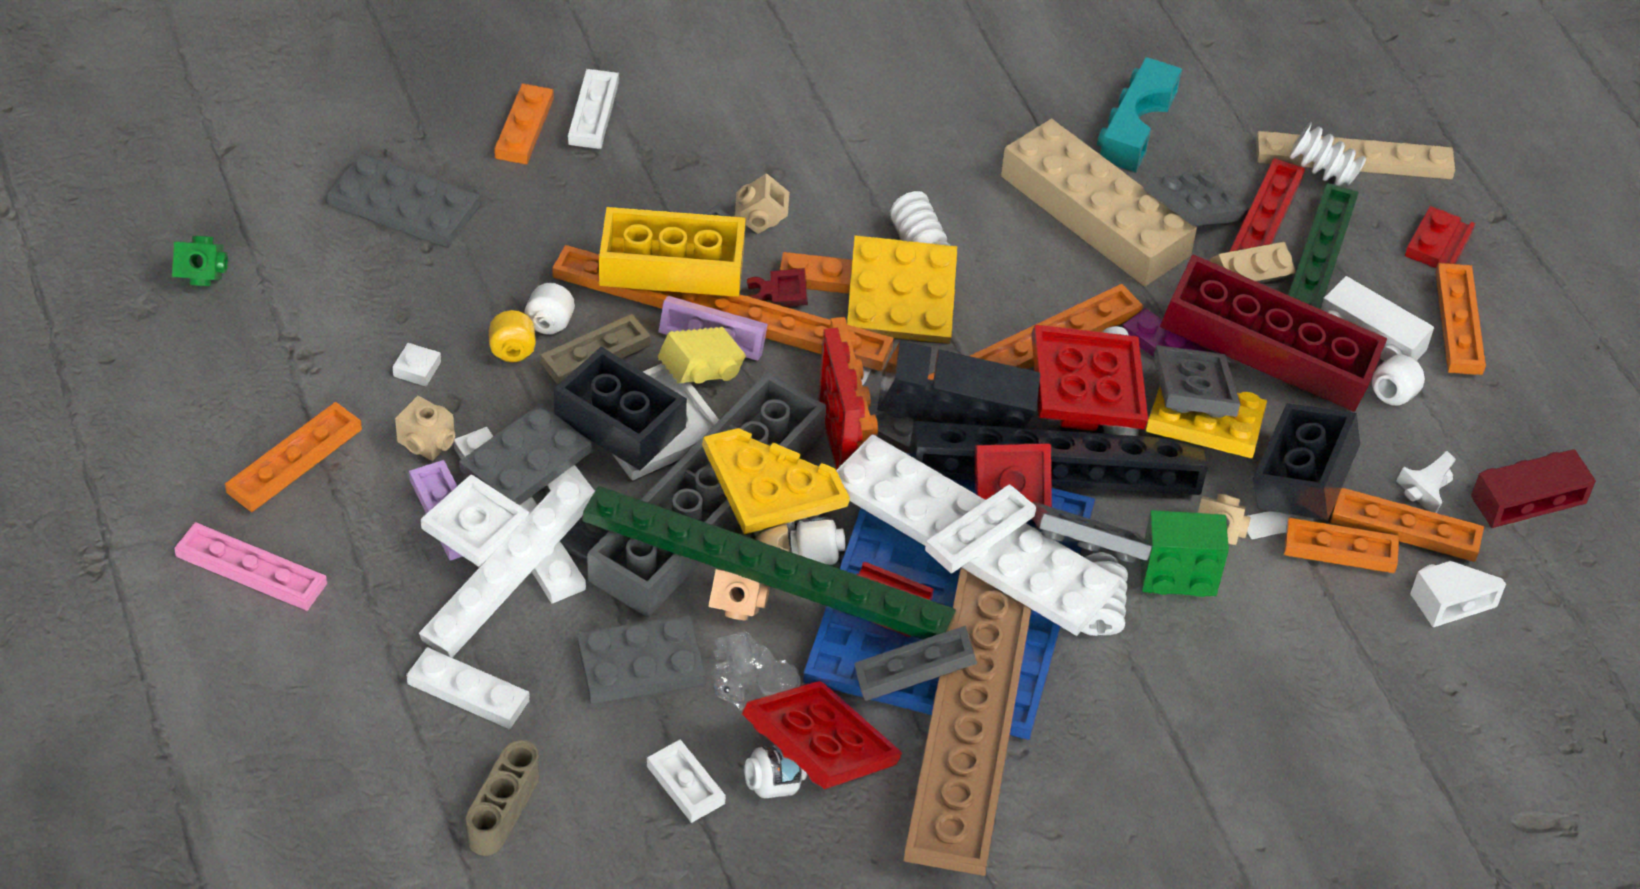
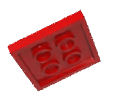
[1031,325,1148,429]
[818,327,865,470]
[742,681,902,789]

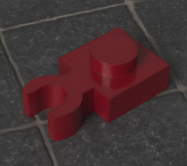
[747,268,808,307]

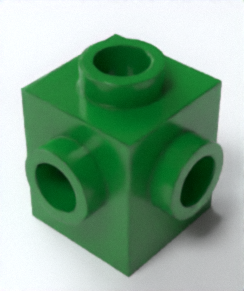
[172,235,228,286]

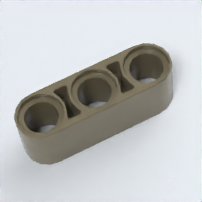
[466,740,539,856]

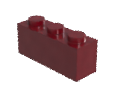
[1471,449,1596,528]

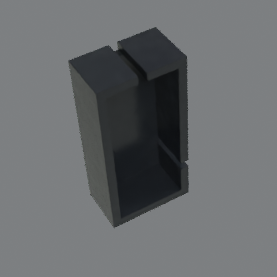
[877,340,1040,428]

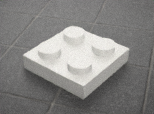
[421,474,529,567]

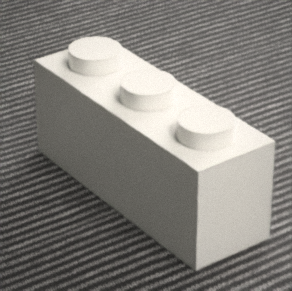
[1321,276,1434,361]

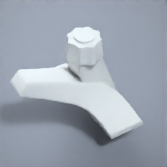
[1396,451,1456,513]

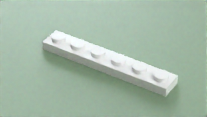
[454,427,586,604]
[419,474,595,658]

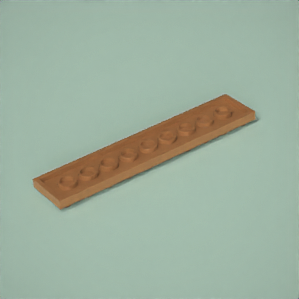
[904,567,1031,876]

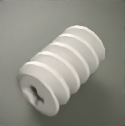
[1290,122,1366,186]
[890,191,951,246]
[1081,552,1128,636]

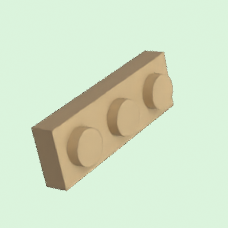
[1209,242,1296,283]

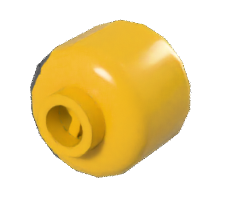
[489,310,536,363]

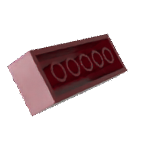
[1160,254,1388,412]

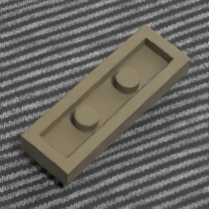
[541,314,651,385]

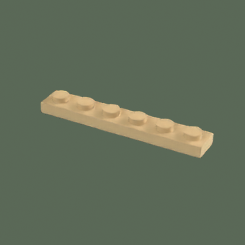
[1256,131,1455,179]

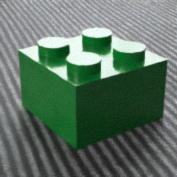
[1140,510,1229,597]

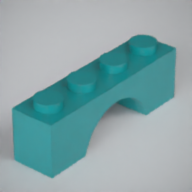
[1097,57,1182,172]

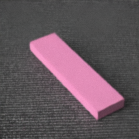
[174,522,327,611]

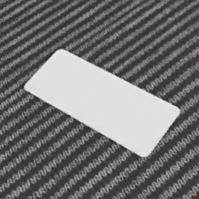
[1247,511,1314,539]

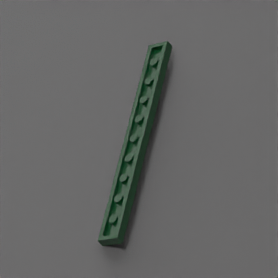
[583,486,956,640]

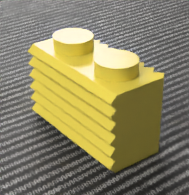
[658,326,746,384]

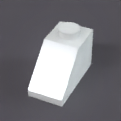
[1410,561,1506,627]

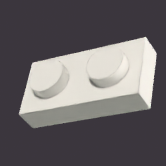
[647,740,725,823]

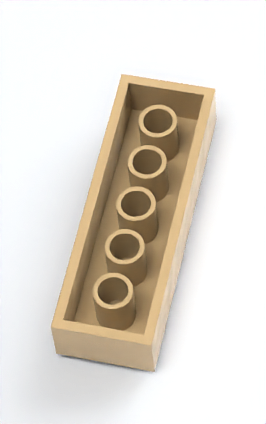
[1001,118,1197,287]

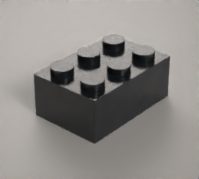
[554,347,687,471]
[1253,403,1360,520]

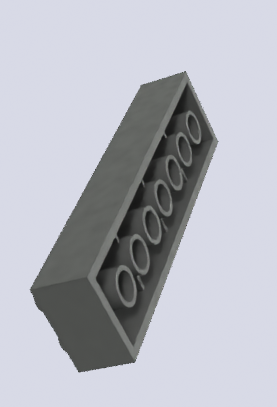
[587,372,826,618]

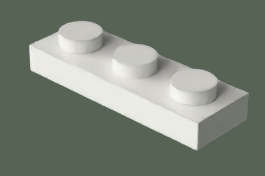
[568,69,619,149]
[925,484,1036,573]
[407,647,529,729]

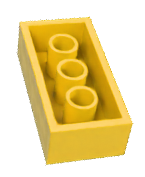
[599,207,746,297]

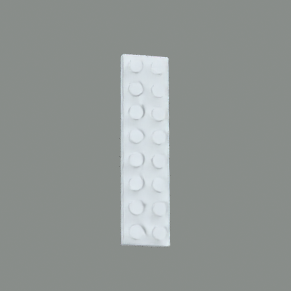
[836,434,1120,636]

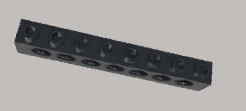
[909,421,1208,495]

